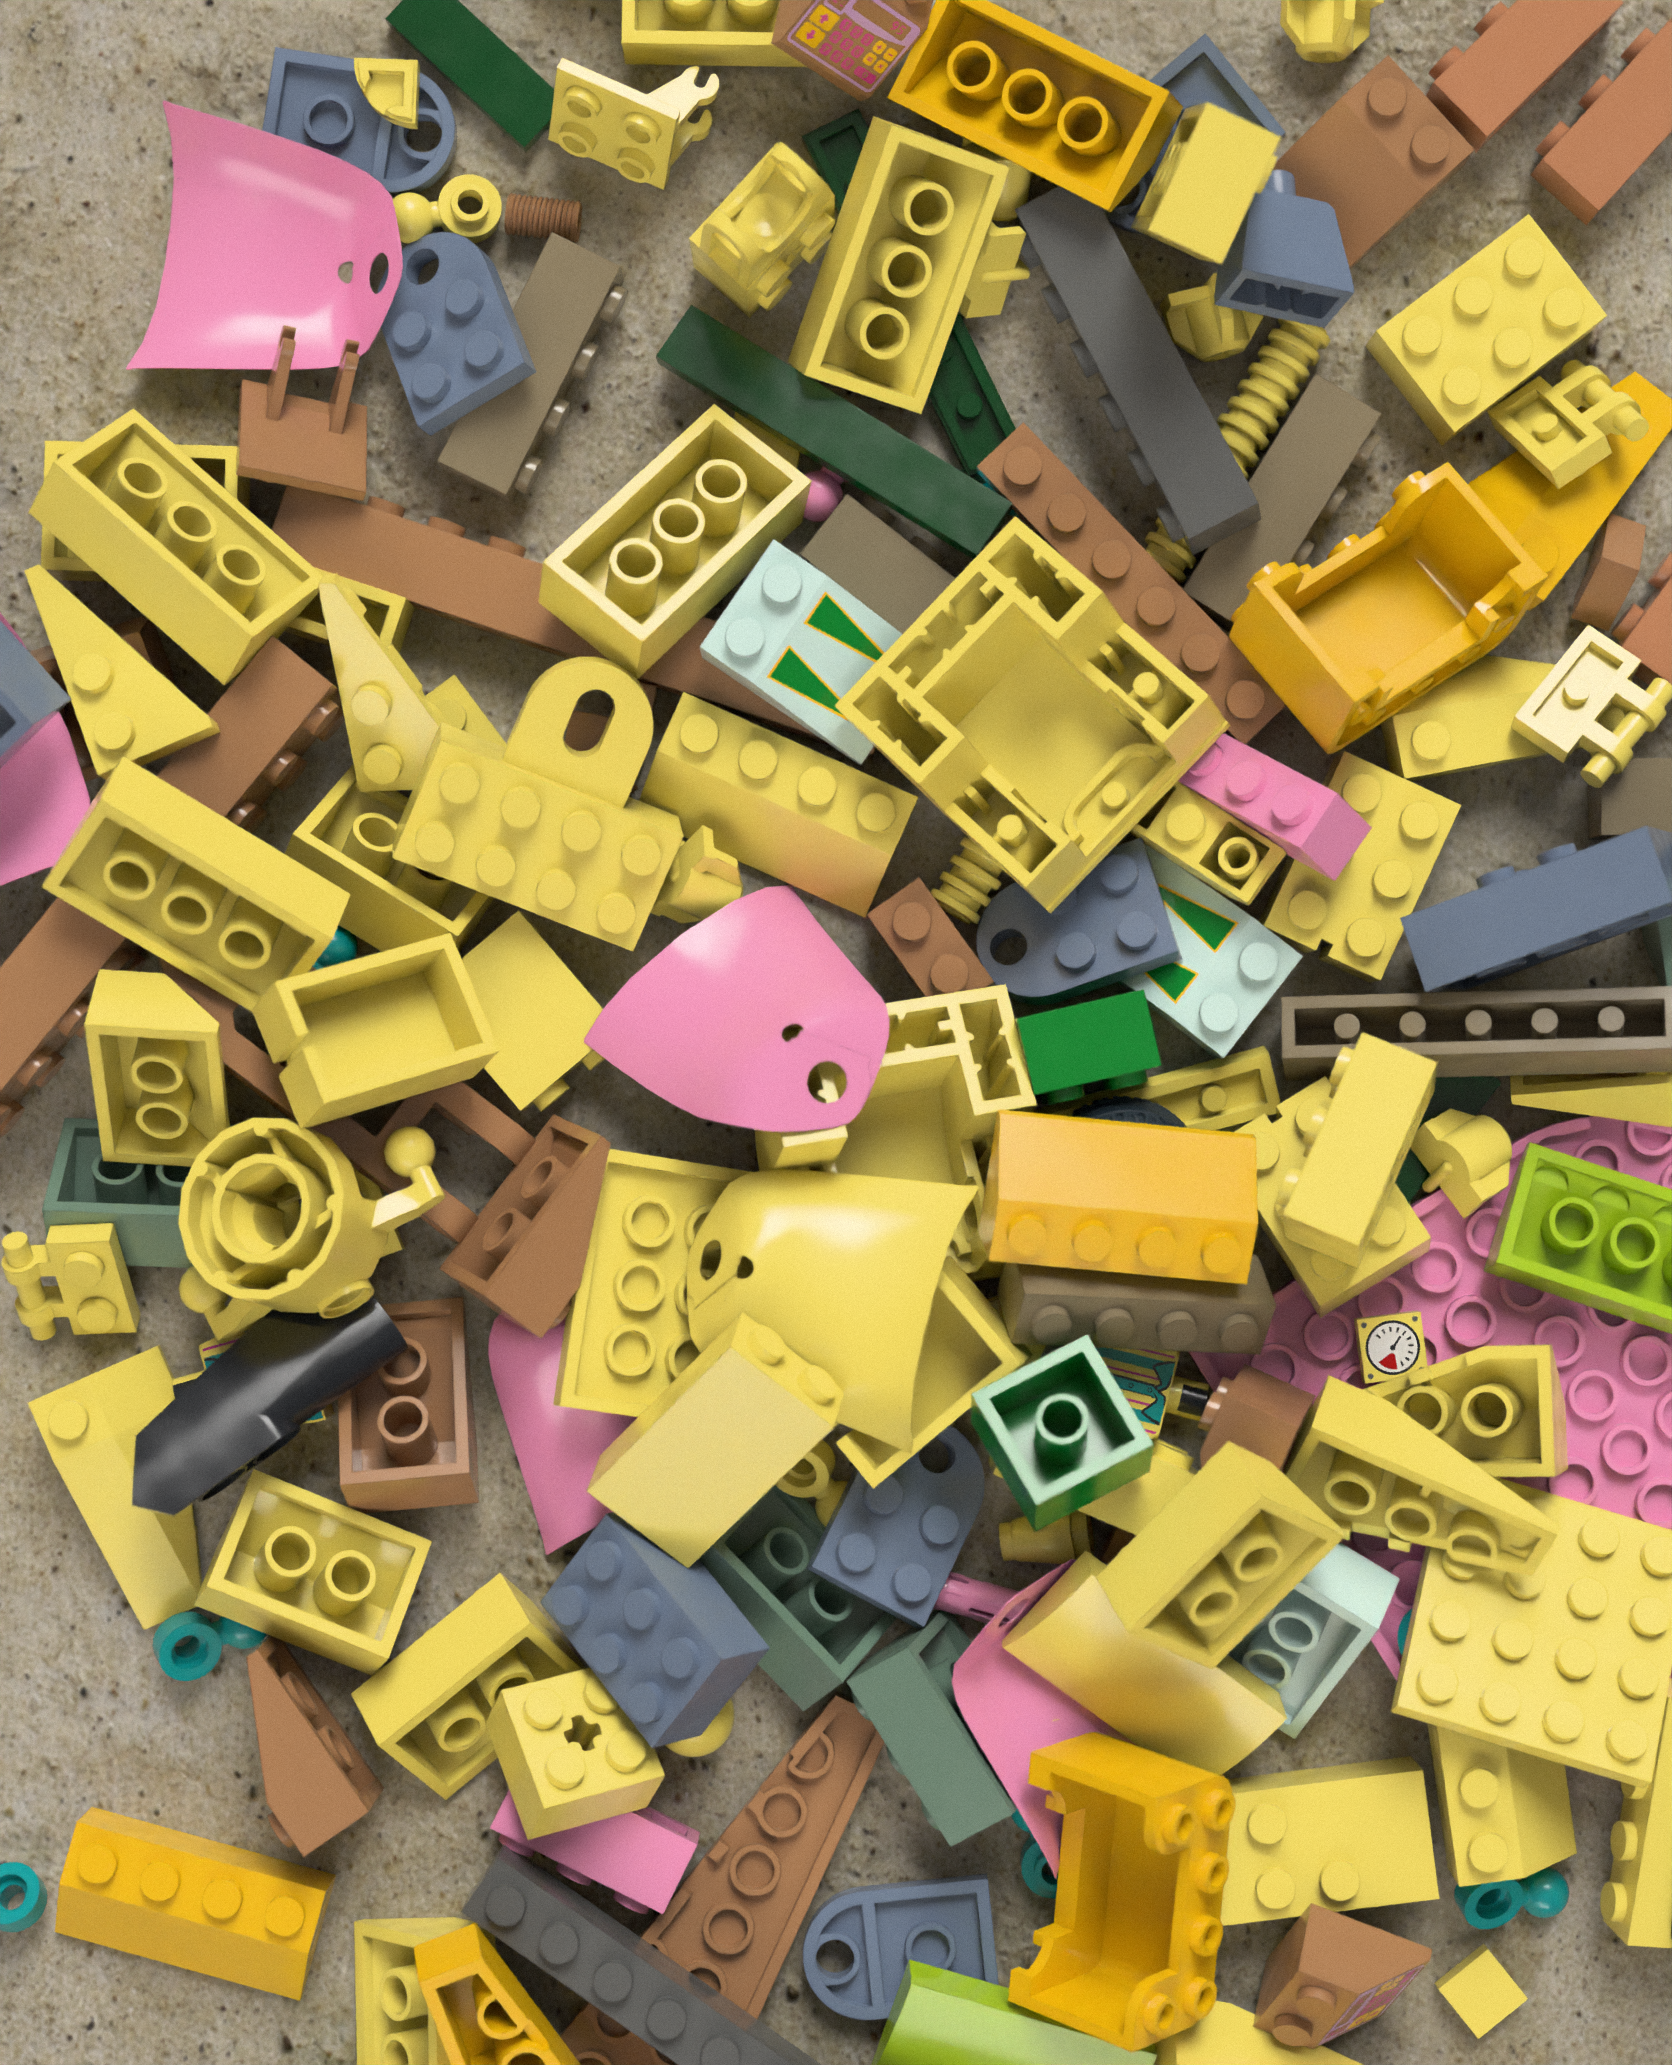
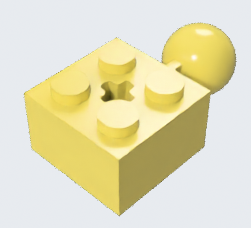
[485,1668,734,1840]

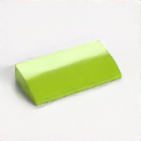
[1484,1142,1672,1334]
[871,1959,1157,2065]

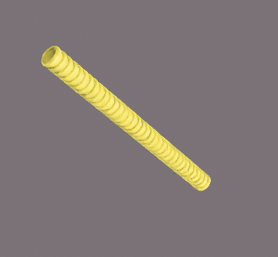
[930,318,1331,924]

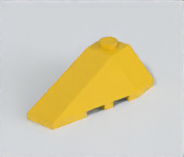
[1468,371,1672,611]

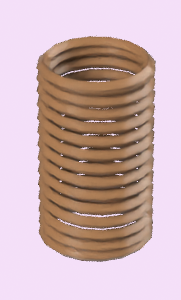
[504,192,582,243]

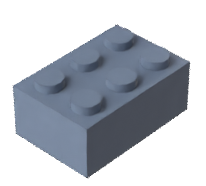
[540,1512,770,1748]

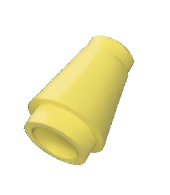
[999,1510,1095,1564]

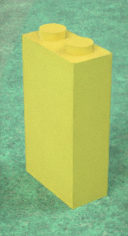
[586,1312,844,1568]

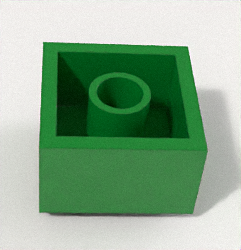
[1015,989,1162,1105]
[971,1335,1154,1531]

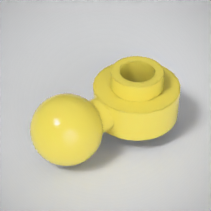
[392,174,502,244]
[775,1439,848,1527]

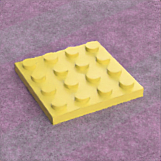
[553,1149,754,1417]
[1391,1477,1672,1788]

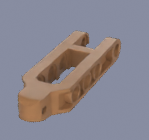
[158,957,536,1244]

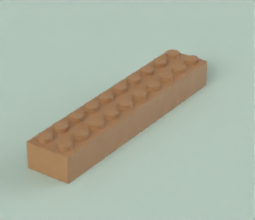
[0,635,345,1138]

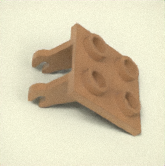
[236,325,367,501]

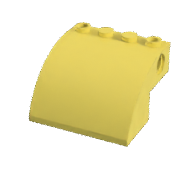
[835,516,1230,914]
[754,984,1037,1282]

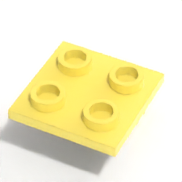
[548,58,719,190]

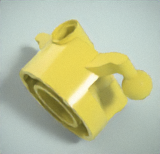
[178,1118,445,1344]

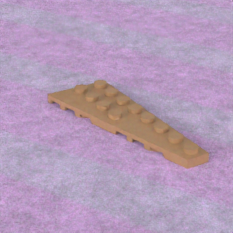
[560,1692,885,2065]

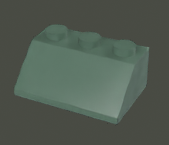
[42,1118,237,1268]
[699,1485,897,1711]
[846,1610,1017,1847]

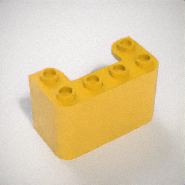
[1229,462,1548,754]
[1008,1732,1236,2053]

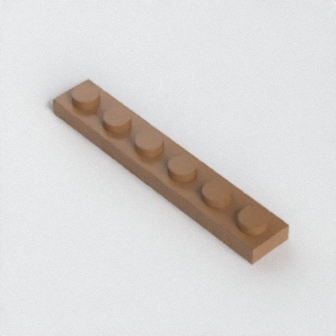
[976,422,1286,744]

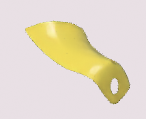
[687,1169,979,1455]

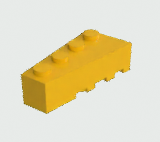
[413,1923,581,2065]

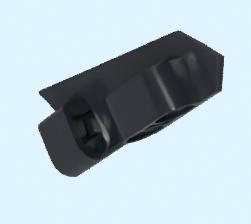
[132,1295,408,1516]

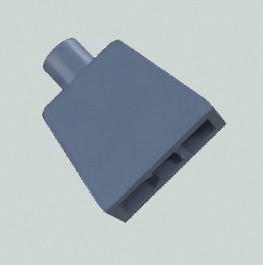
[1214,170,1354,328]

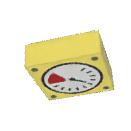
[1354,1310,1428,1384]

